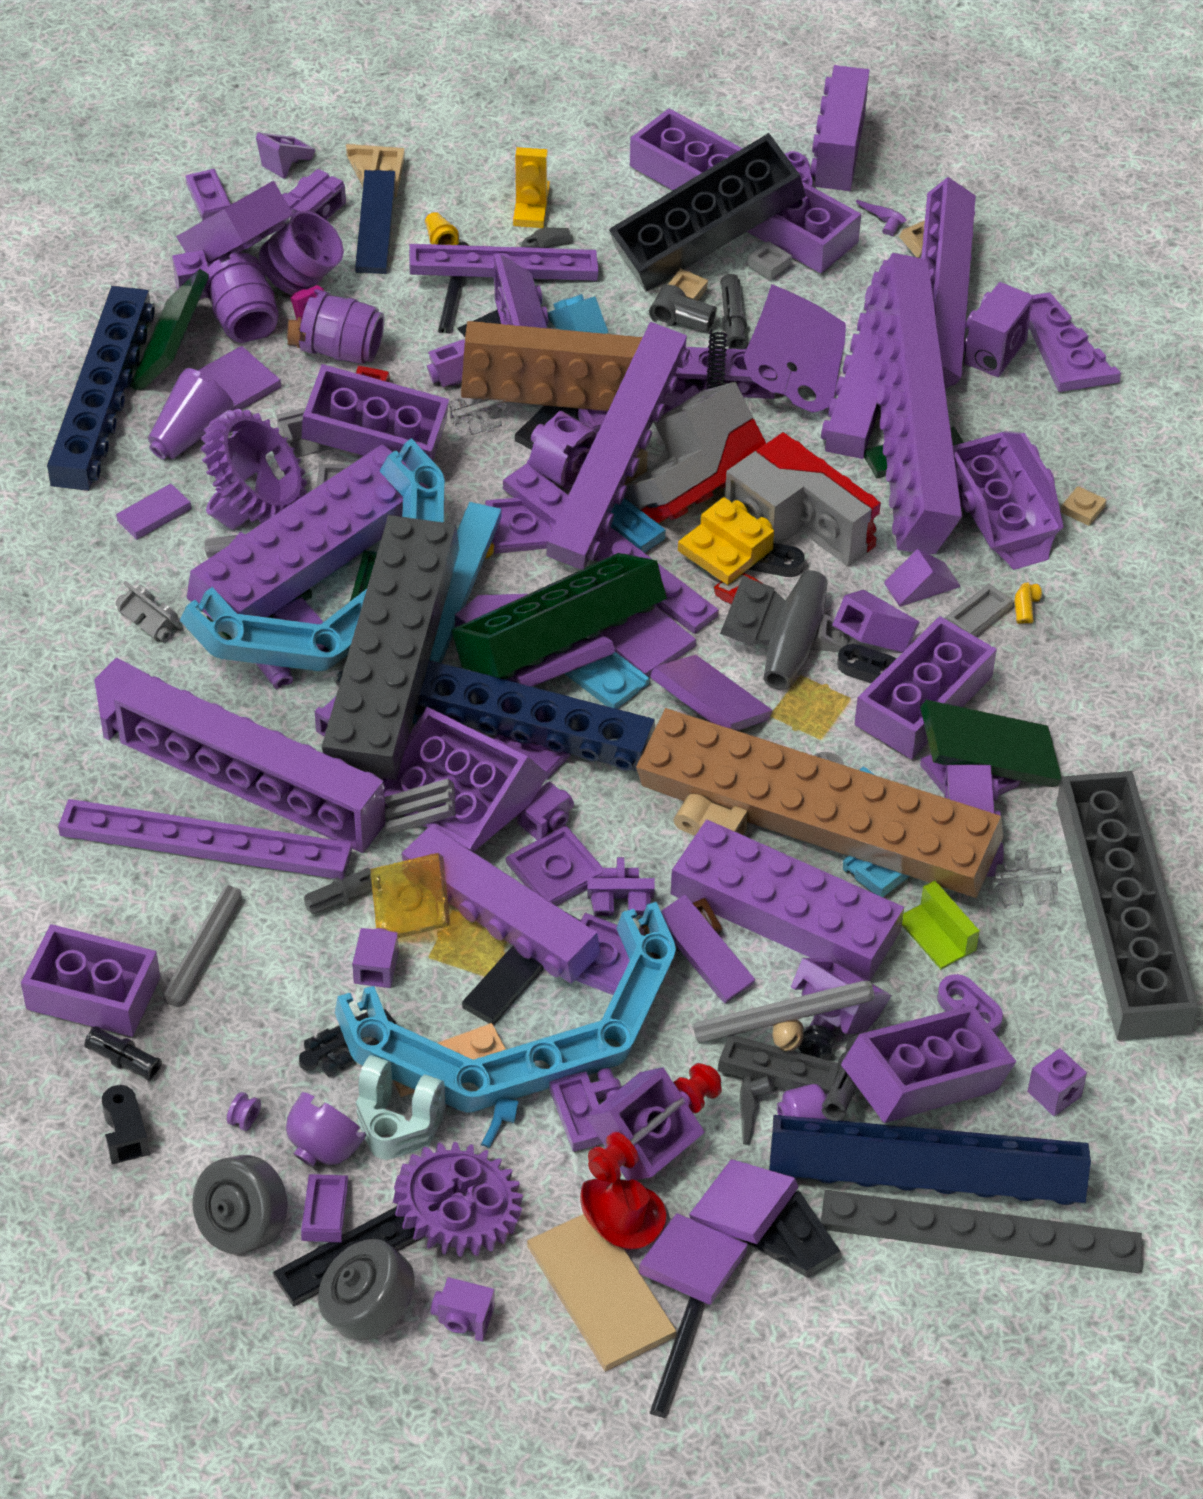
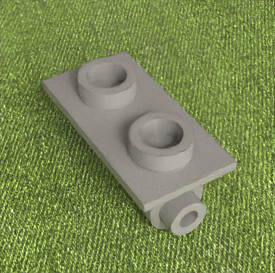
[115,581,183,642]

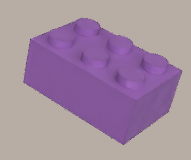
[21,924,161,1037]

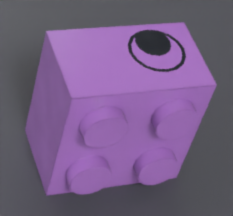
[964,282,1034,378]

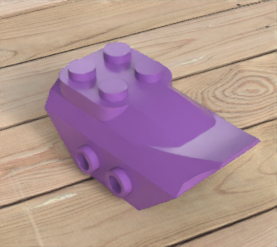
[953,431,1063,570]

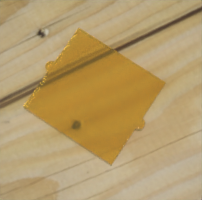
[770,675,851,740]
[428,910,507,977]

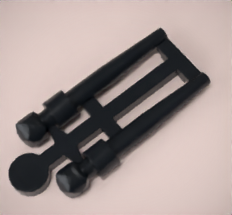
[299,1009,396,1077]

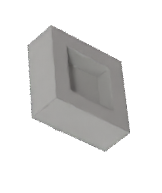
[747,241,792,280]

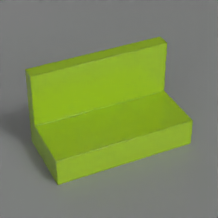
[902,880,980,970]

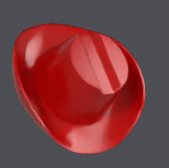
[580,1178,666,1249]

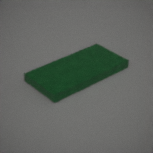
[131,269,209,391]
[920,699,1061,787]

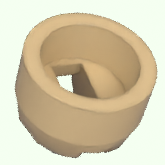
[772,1019,803,1052]

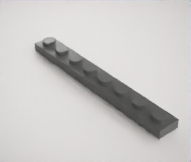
[821,1190,1142,1273]

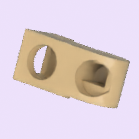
[673,794,747,836]

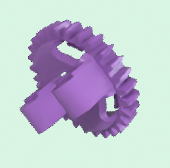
[201,408,307,530]

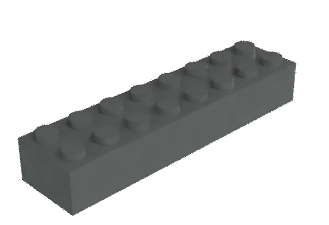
[321,515,459,780]
[1056,771,1198,1040]

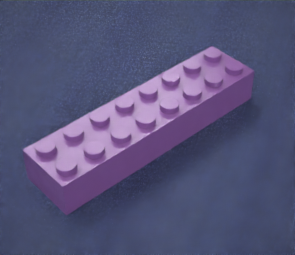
[629,108,861,273]
[187,444,429,621]
[114,671,386,853]

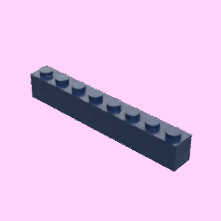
[769,1115,1091,1205]

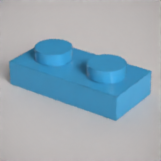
[611,498,666,553]

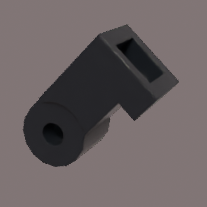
[102,1085,150,1165]

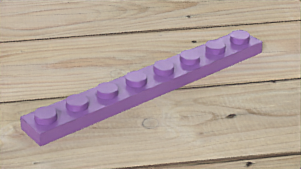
[503,463,719,634]
[58,799,352,879]

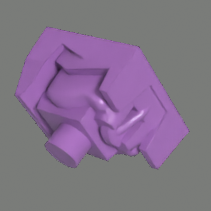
[791,958,892,1034]

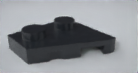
[741,1190,842,1278]

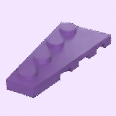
[1029,292,1121,392]

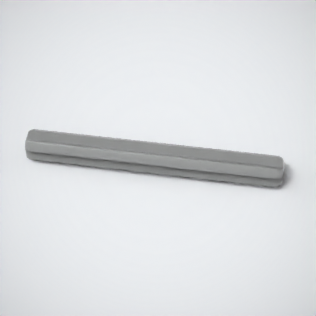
[693,981,875,1042]

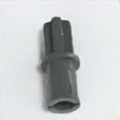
[304,867,378,914]

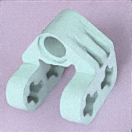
[356,1055,446,1160]

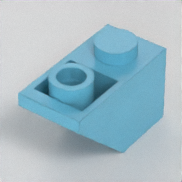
[548,294,608,334]

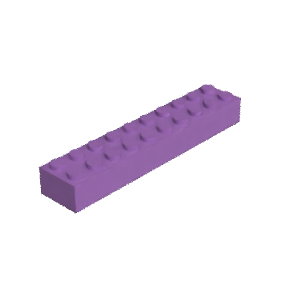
[865,252,962,554]

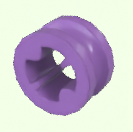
[227,1092,261,1131]

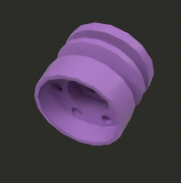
[259,210,344,295]

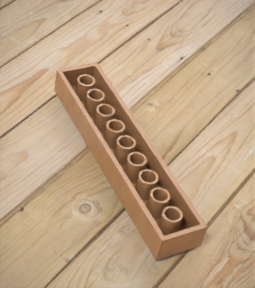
[636,708,1004,898]

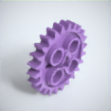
[393,1142,523,1257]

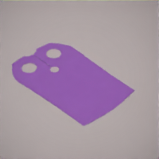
[744,284,846,413]

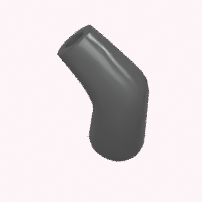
[521,227,571,248]

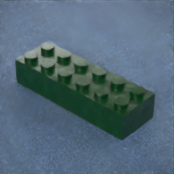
[451,553,667,679]

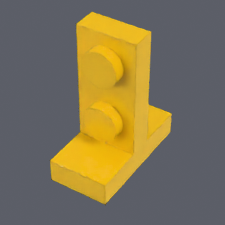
[513,147,550,228]

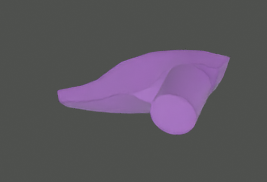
[856,199,907,236]

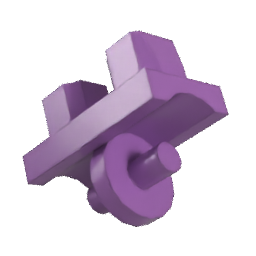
[587,857,655,916]

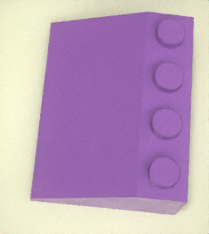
[381,707,549,852]

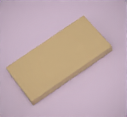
[527,1214,676,1372]

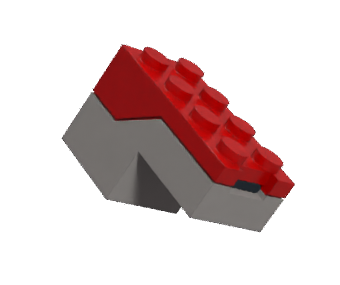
[625,382,766,523]
[725,432,881,567]

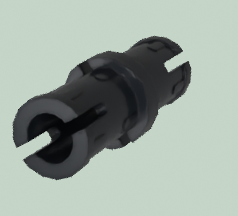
[84,1026,162,1081]

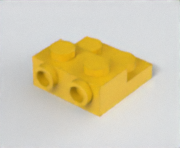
[677,497,774,585]

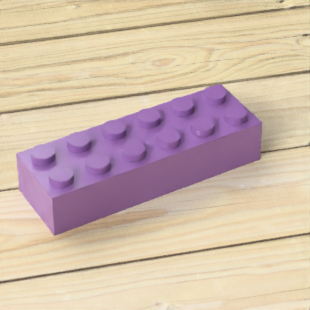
[670,819,904,981]

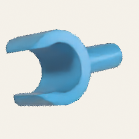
[481,1098,518,1148]

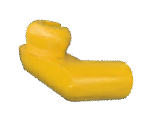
[1014,582,1042,624]

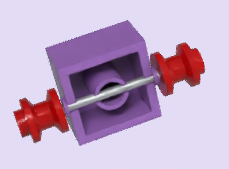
[586,1063,722,1183]

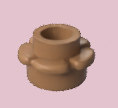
[287,317,306,348]

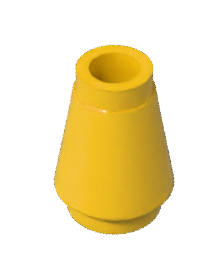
[425,212,459,245]

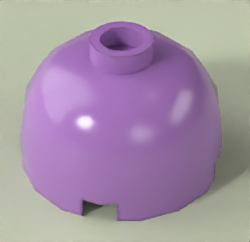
[286,1092,366,1167]

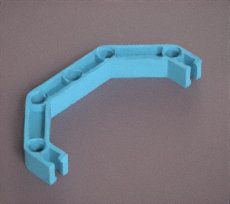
[180,438,445,671]
[334,902,676,1113]

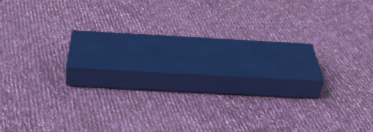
[355,170,396,274]

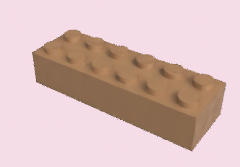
[461,321,643,411]

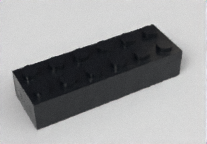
[609,133,806,292]

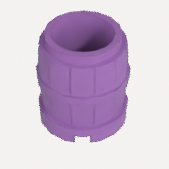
[204,253,279,343]
[299,289,385,364]

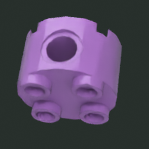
[527,411,597,490]

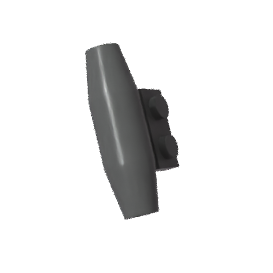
[720,570,828,690]

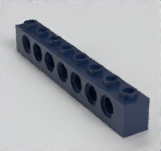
[47,286,155,491]
[415,660,655,771]

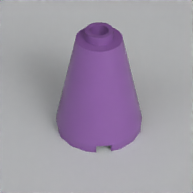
[148,368,234,459]

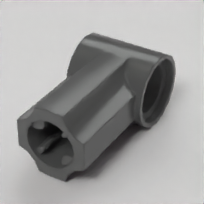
[649,285,717,332]

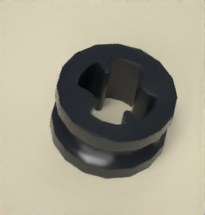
[799,1025,836,1060]

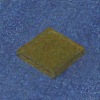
[370,853,451,938]

